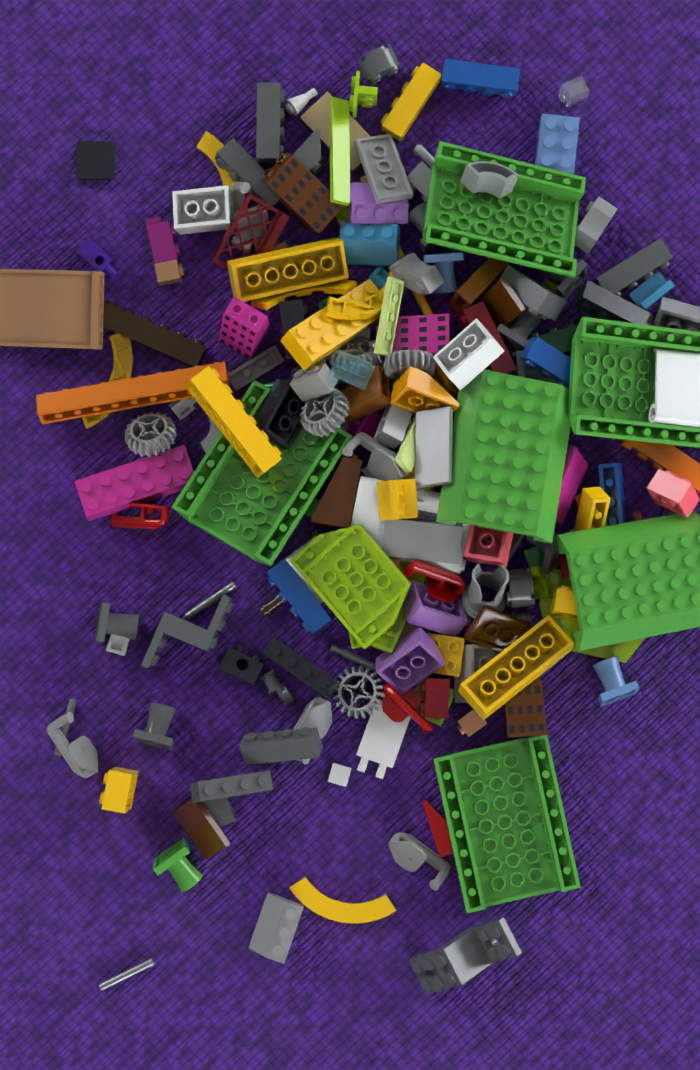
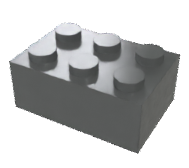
[498,265,567,321]

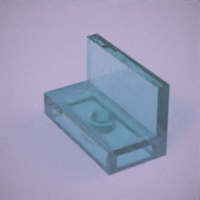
[329,350,375,390]

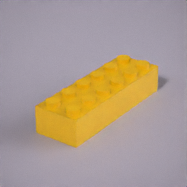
[227,237,349,302]
[280,279,380,371]
[185,366,282,478]
[458,615,574,720]

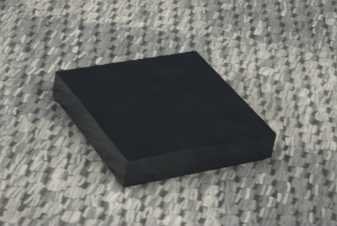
[77,141,116,180]

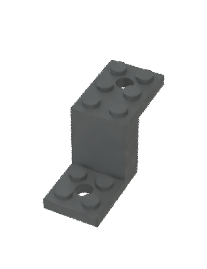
[141,595,234,668]
[409,917,522,995]

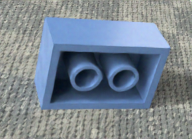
[535,114,580,174]

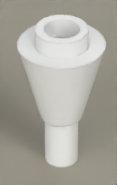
[285,88,318,116]

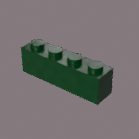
[527,317,594,354]

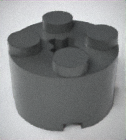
[357,44,400,86]
[505,567,535,608]

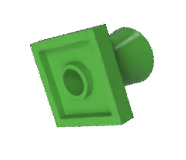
[153,837,203,892]

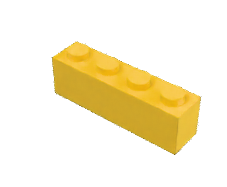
[381,63,442,142]

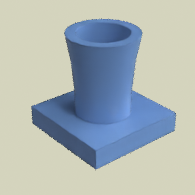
[422,252,463,294]
[592,657,639,707]

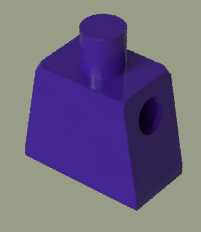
[77,238,118,280]

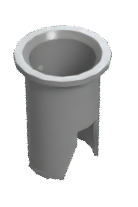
[461,564,509,619]

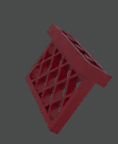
[211,193,290,270]

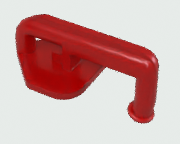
[110,503,170,530]
[403,560,466,603]
[382,683,433,734]

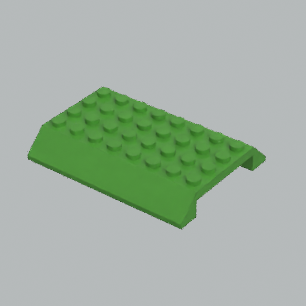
[422,141,586,278]
[567,317,700,448]
[436,370,571,544]
[172,380,353,566]
[556,511,700,651]
[433,735,581,913]

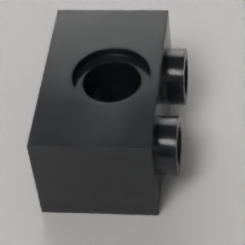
[219,646,265,685]

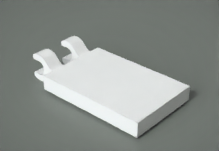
[356,703,411,779]

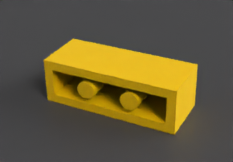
[574,487,611,531]

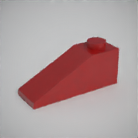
[422,799,453,858]

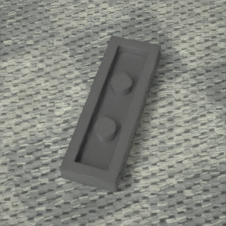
[228,345,285,392]

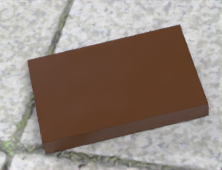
[475,277,526,328]
[464,606,533,652]
[173,799,230,859]

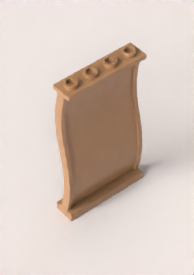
[0,269,104,349]

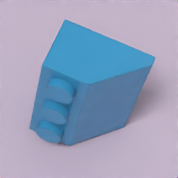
[340,222,401,266]

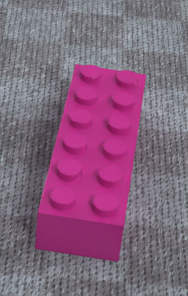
[75,444,194,521]

